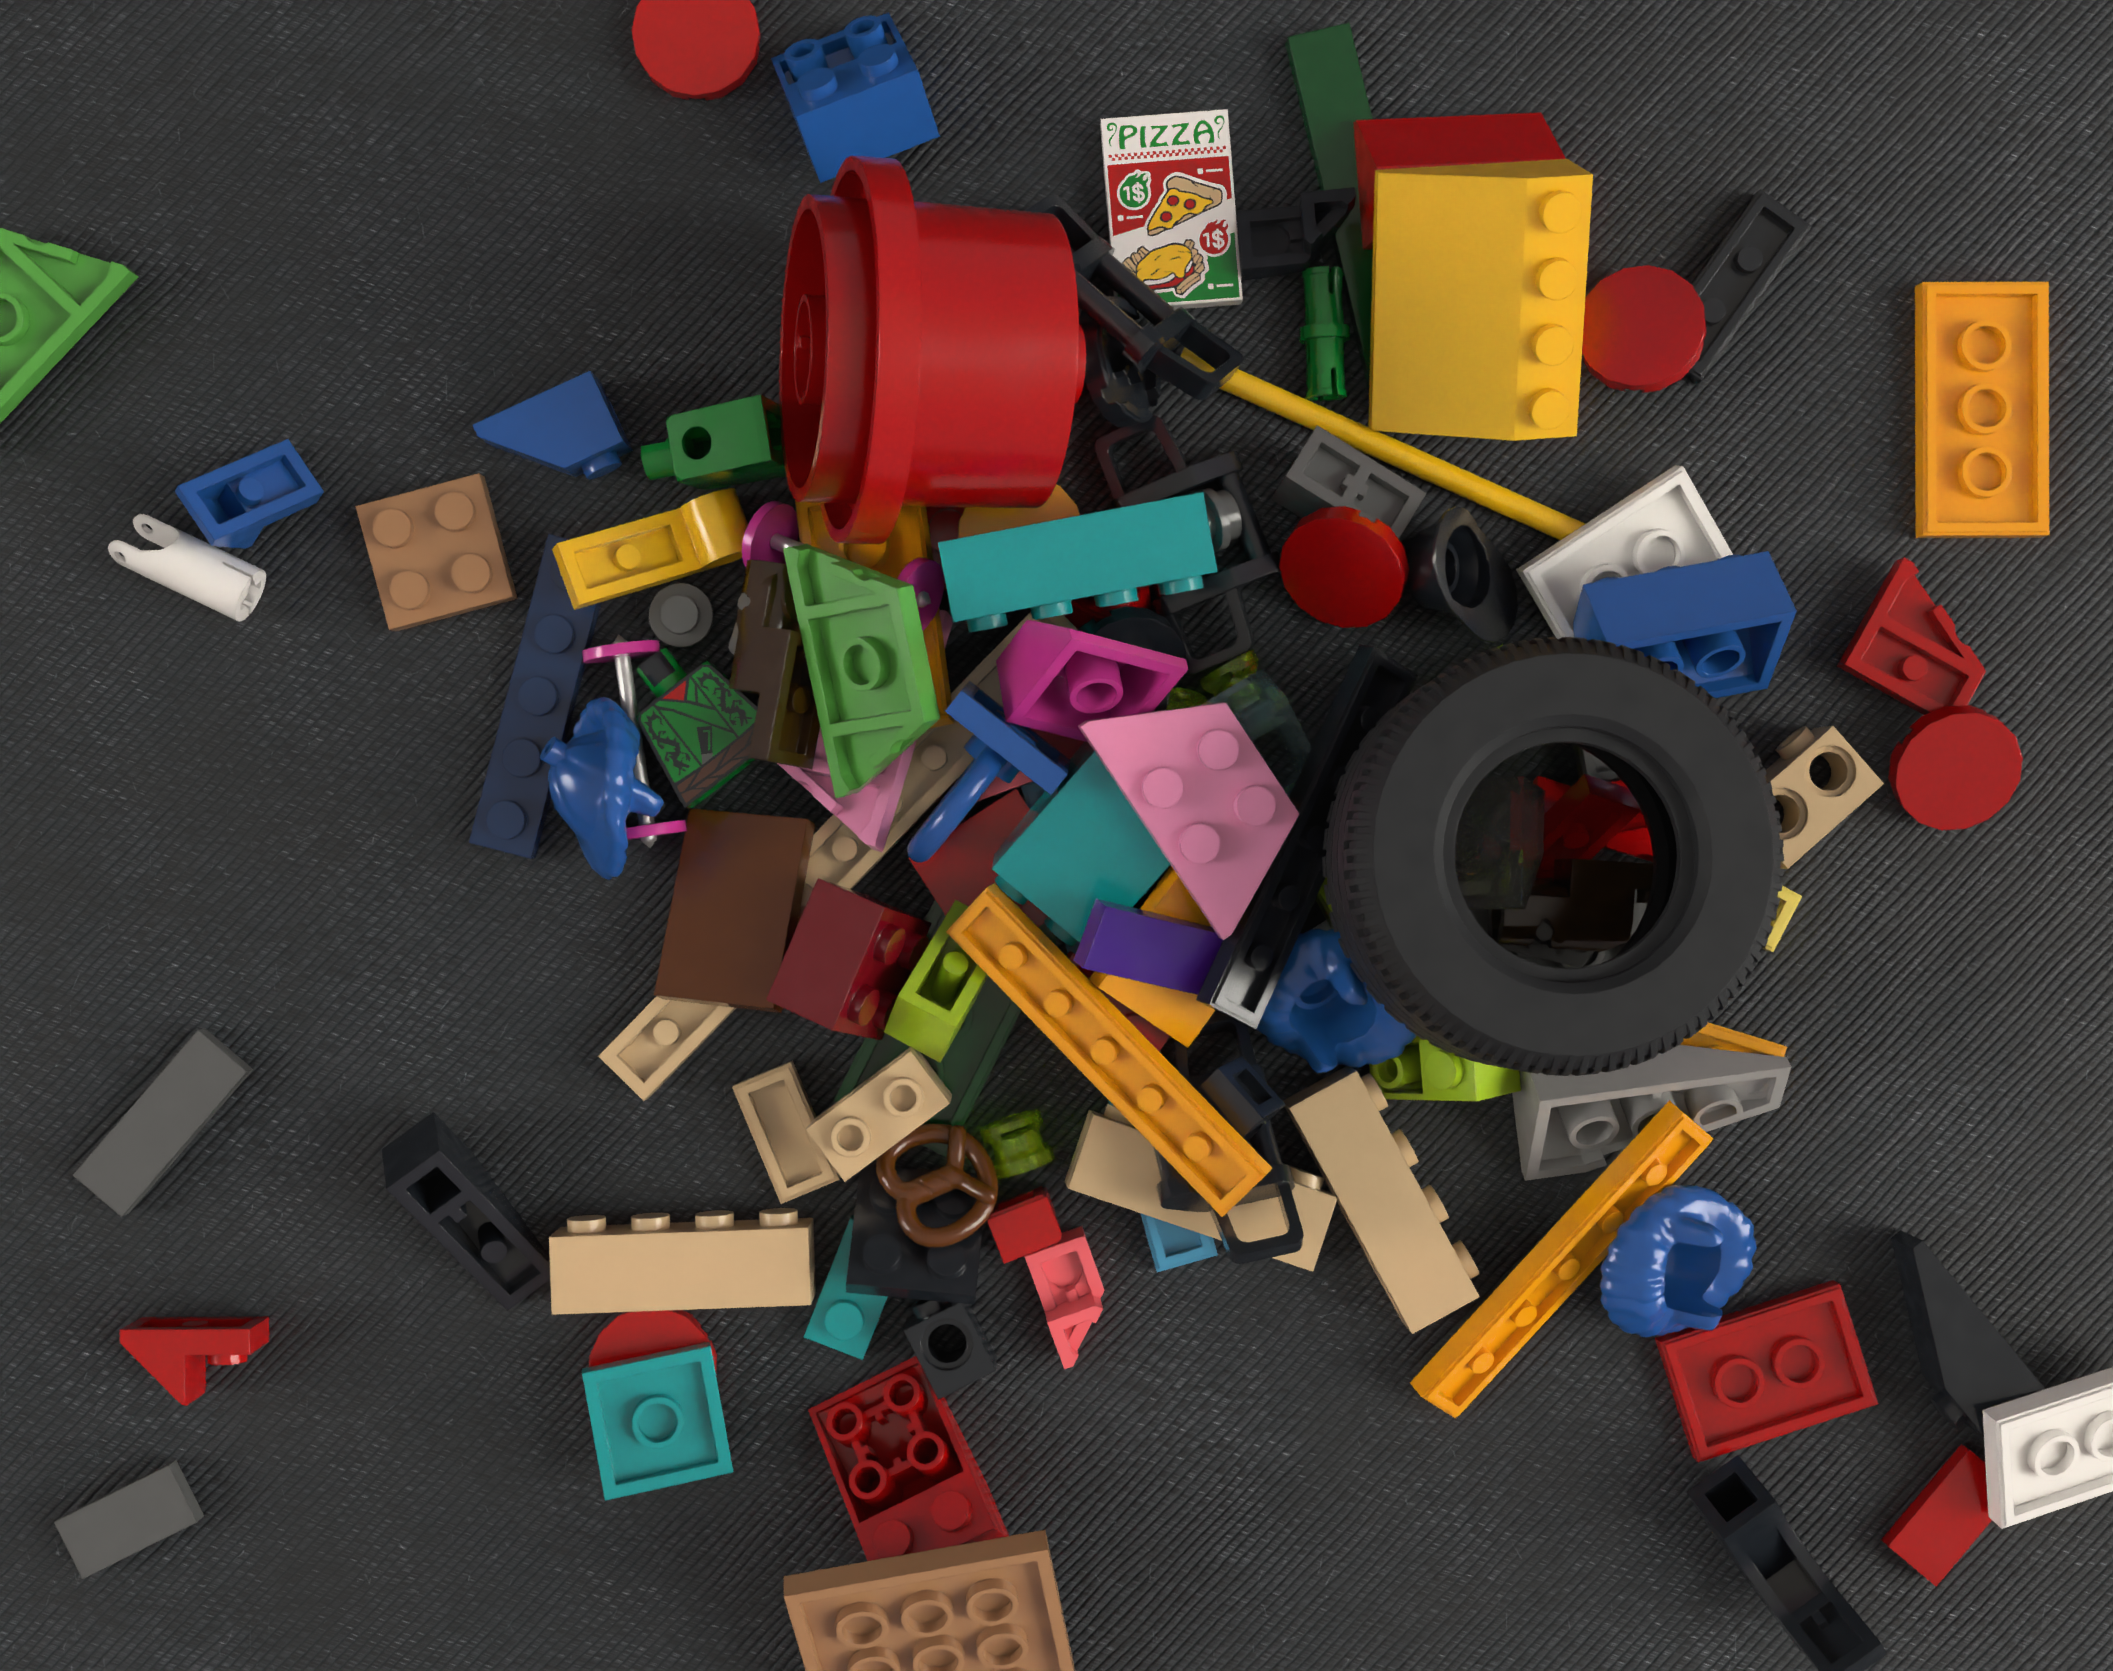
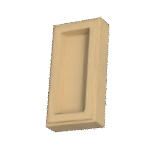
[732,1060,841,1204]

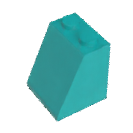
[991,741,1170,946]

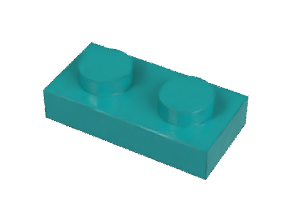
[804,1215,888,1360]

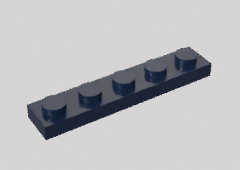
[469,534,602,859]

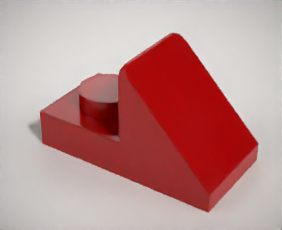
[1510,774,1641,879]
[120,1316,269,1406]

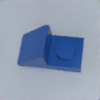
[175,439,324,549]

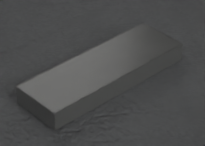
[73,1028,253,1217]

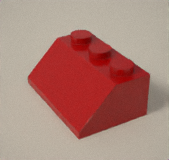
[1353,112,1566,250]

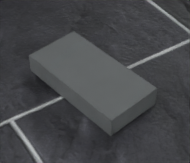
[54,1460,204,1579]

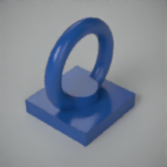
[907,681,1071,863]

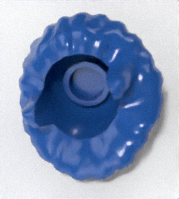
[540,697,664,880]
[1256,928,1416,1073]
[1600,1184,1757,1337]

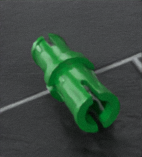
[1299,266,1350,401]

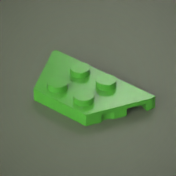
[0,228,138,423]
[783,544,940,798]

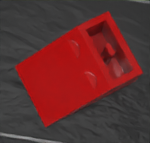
[808,1356,1009,1561]

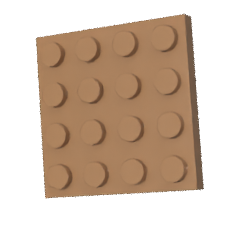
[784,1530,1075,1671]

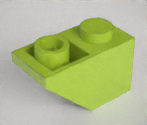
[1369,1035,1521,1101]

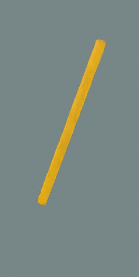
[1180,347,1585,540]

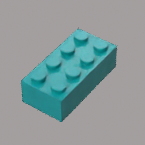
[938,492,1218,632]

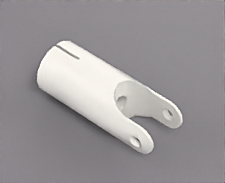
[108,514,266,622]

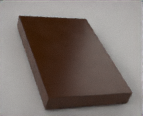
[654,808,815,1013]

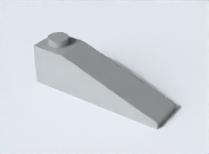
[1512,1045,1791,1181]

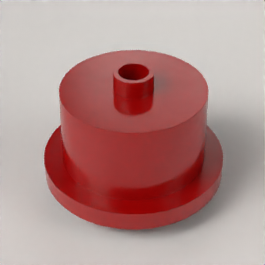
[779,155,1086,545]

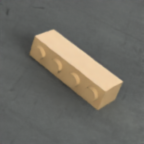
[1283,1066,1480,1334]
[1064,1104,1338,1272]
[549,1208,816,1315]

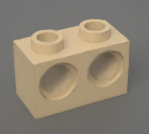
[1765,726,1884,869]
[806,1047,952,1182]

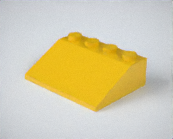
[1368,159,1593,441]

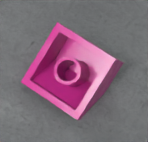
[996,619,1188,742]

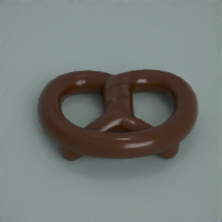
[876,1124,998,1248]

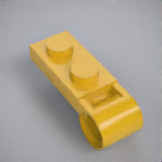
[552,488,748,610]

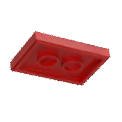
[1655,1280,1878,1463]

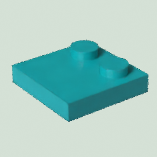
[582,1342,733,1501]

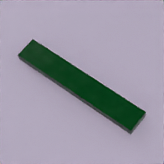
[1285,23,1373,391]

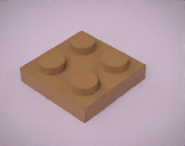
[355,473,518,632]

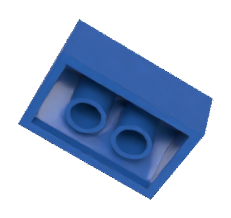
[1573,551,1797,698]

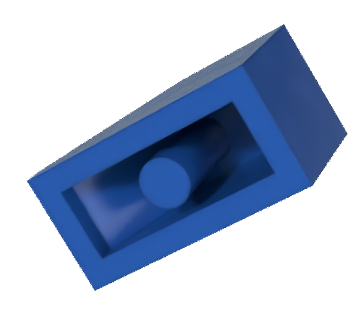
[473,371,633,480]

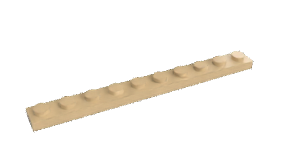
[598,612,1078,1101]

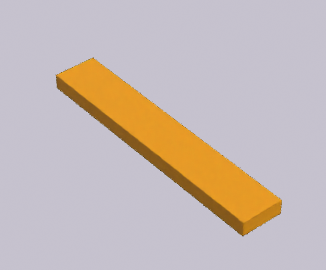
[946,883,1272,1217]
[1410,1100,1713,1419]

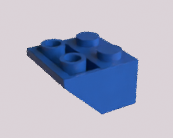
[771,12,940,183]

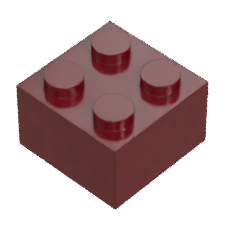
[766,878,932,1041]

